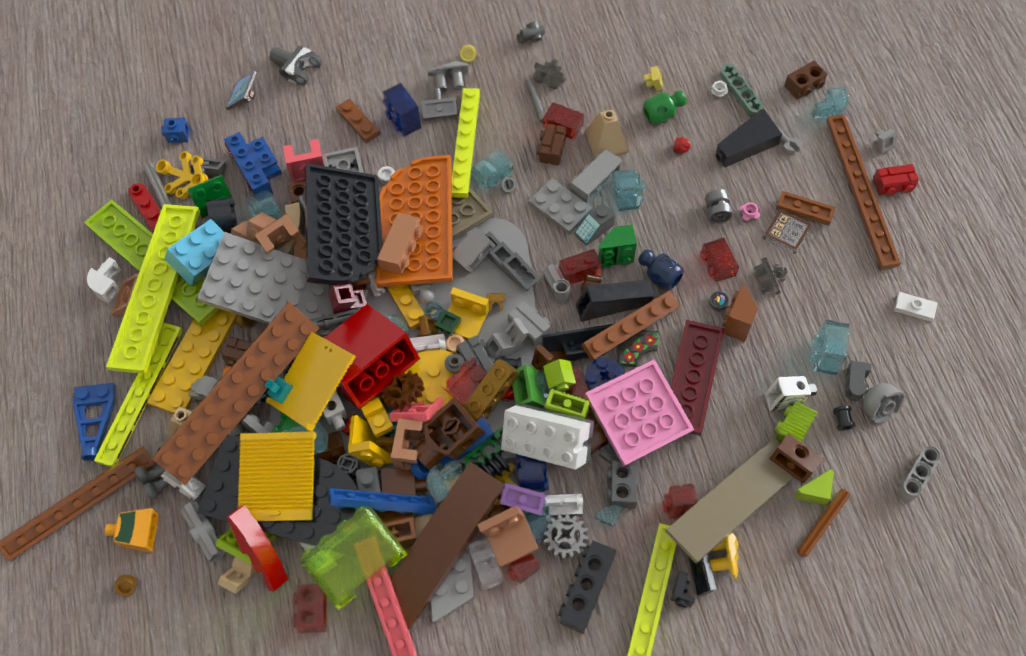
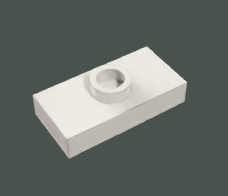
[894,292,937,322]

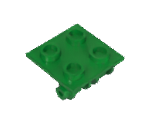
[188,175,235,218]

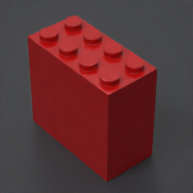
[324,304,420,410]

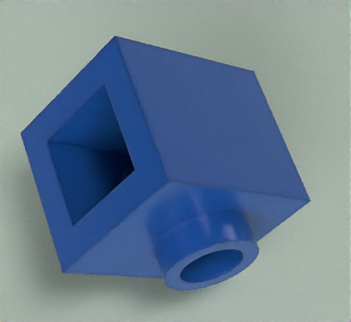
[161,117,190,143]

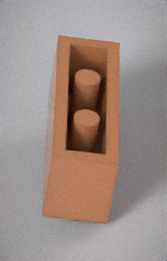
[377,213,423,274]

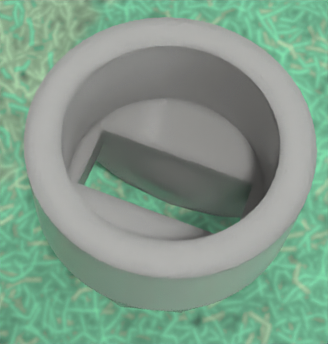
[500,177,515,192]

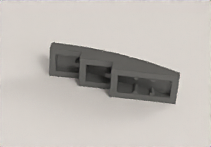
[485,231,541,291]

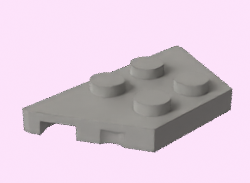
[431,553,474,623]

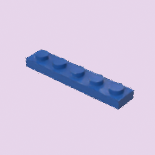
[328,488,436,515]

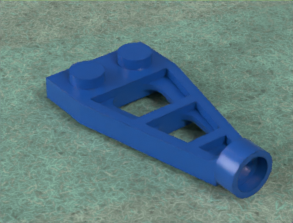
[73,383,116,461]

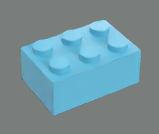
[165,219,224,286]

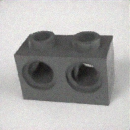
[607,461,637,508]

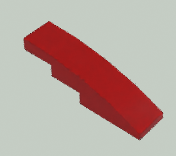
[227,505,289,591]

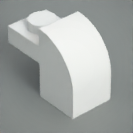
[87,257,121,304]

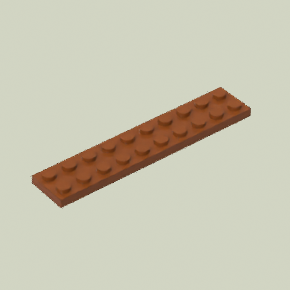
[152,302,319,485]

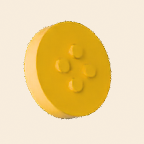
[405,349,474,424]

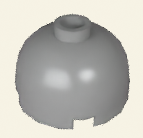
[863,383,905,424]

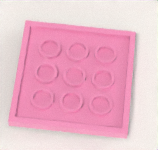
[584,359,694,467]

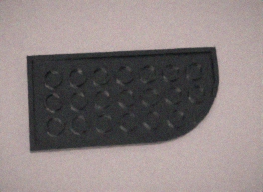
[197,434,366,557]

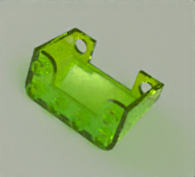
[300,506,408,610]

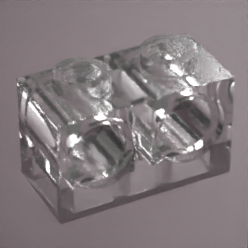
[468,537,503,591]

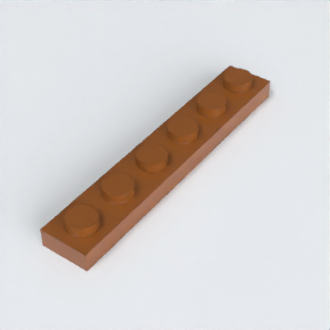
[581,291,680,361]

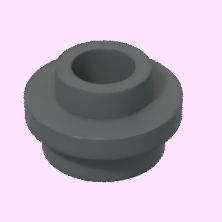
[445,354,465,374]

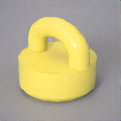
[460,45,477,62]

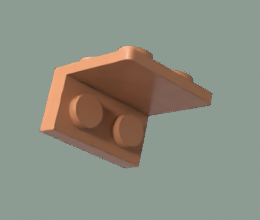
[477,506,538,567]

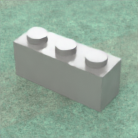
[571,149,622,204]

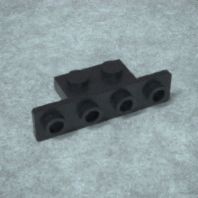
[542,323,615,361]

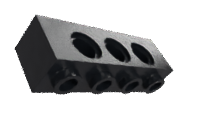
[558,541,616,634]

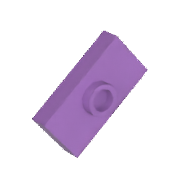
[500,483,546,515]

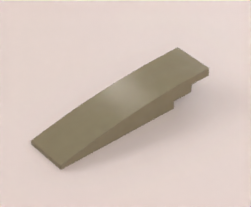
[665,438,794,564]

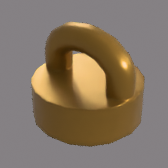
[236,314,255,328]
[114,574,138,596]

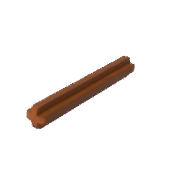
[797,489,850,558]

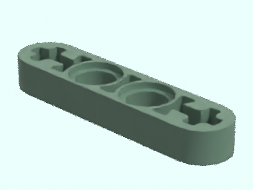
[720,64,763,117]

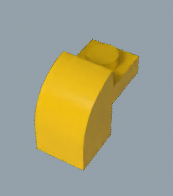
[361,397,395,438]

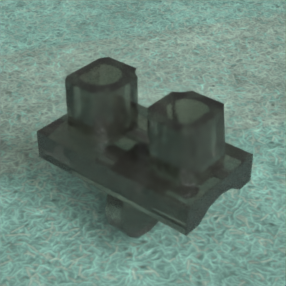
[533,59,566,90]
[753,257,788,295]

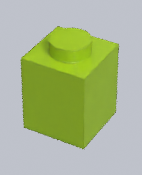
[543,359,576,392]

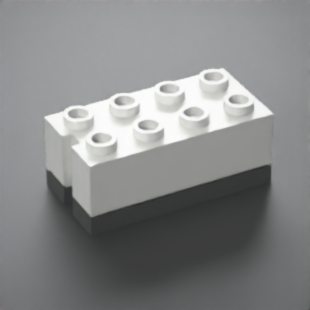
[501,403,594,470]

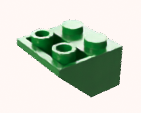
[597,224,637,268]

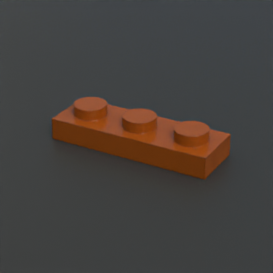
[336,98,380,143]
[776,191,836,225]

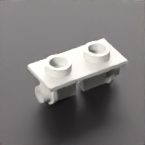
[409,334,446,353]
[161,470,206,500]
[541,494,583,516]

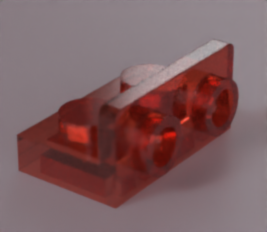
[446,358,487,406]

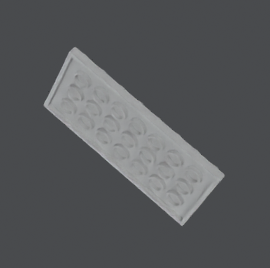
[197,232,370,338]

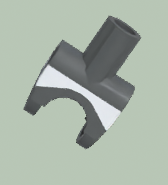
[269,46,323,85]

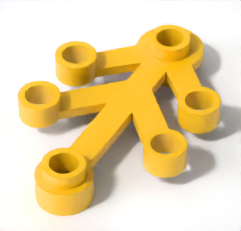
[156,151,208,200]

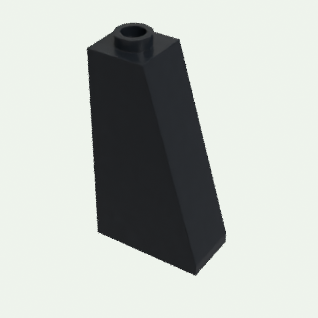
[715,108,782,168]
[575,280,655,321]

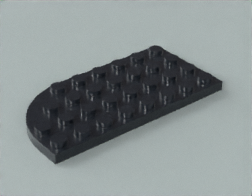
[305,163,383,285]

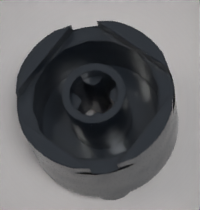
[206,197,238,234]

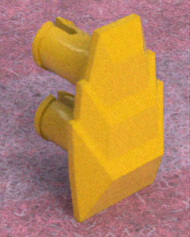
[710,533,739,579]

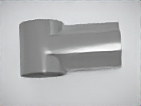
[543,264,570,303]

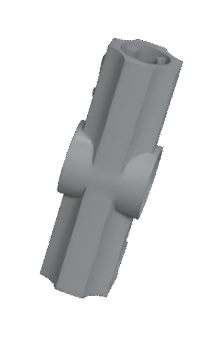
[180,501,226,562]

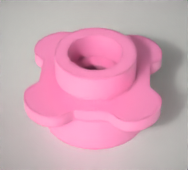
[739,202,760,221]

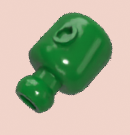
[642,91,687,125]

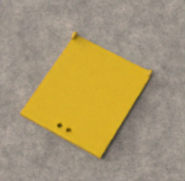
[266,332,356,431]
[237,431,316,521]

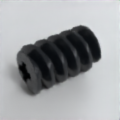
[477,452,510,479]

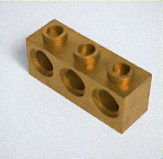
[464,359,520,420]

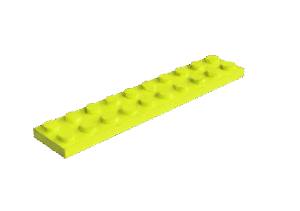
[106,204,200,374]

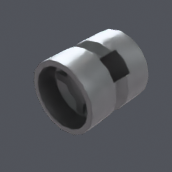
[705,189,733,224]

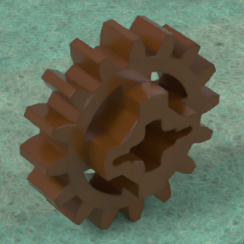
[381,370,425,410]

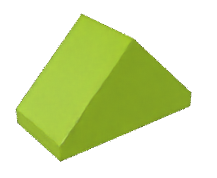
[794,469,834,506]

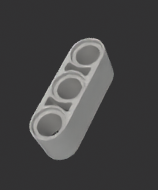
[898,446,941,502]

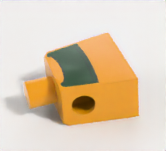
[105,508,159,553]

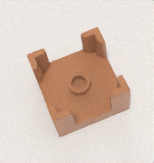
[255,214,306,255]
[391,418,425,469]

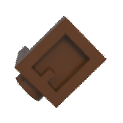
[531,345,572,377]

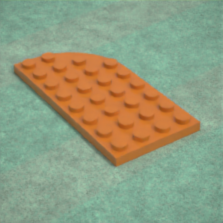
[376,155,453,287]

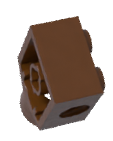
[412,398,486,470]

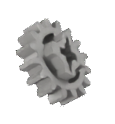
[543,513,588,560]

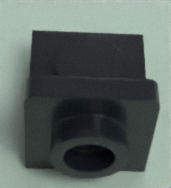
[671,571,695,608]

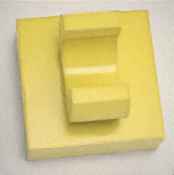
[644,66,663,91]

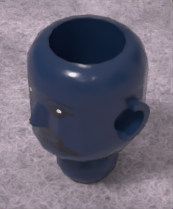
[638,249,684,291]

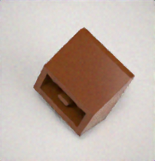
[722,285,758,342]
[371,510,417,553]

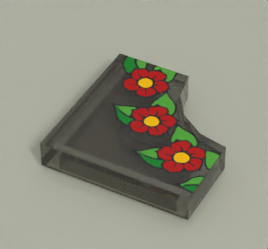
[617,330,658,367]

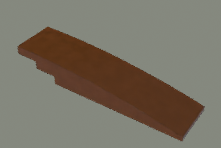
[374,462,505,630]

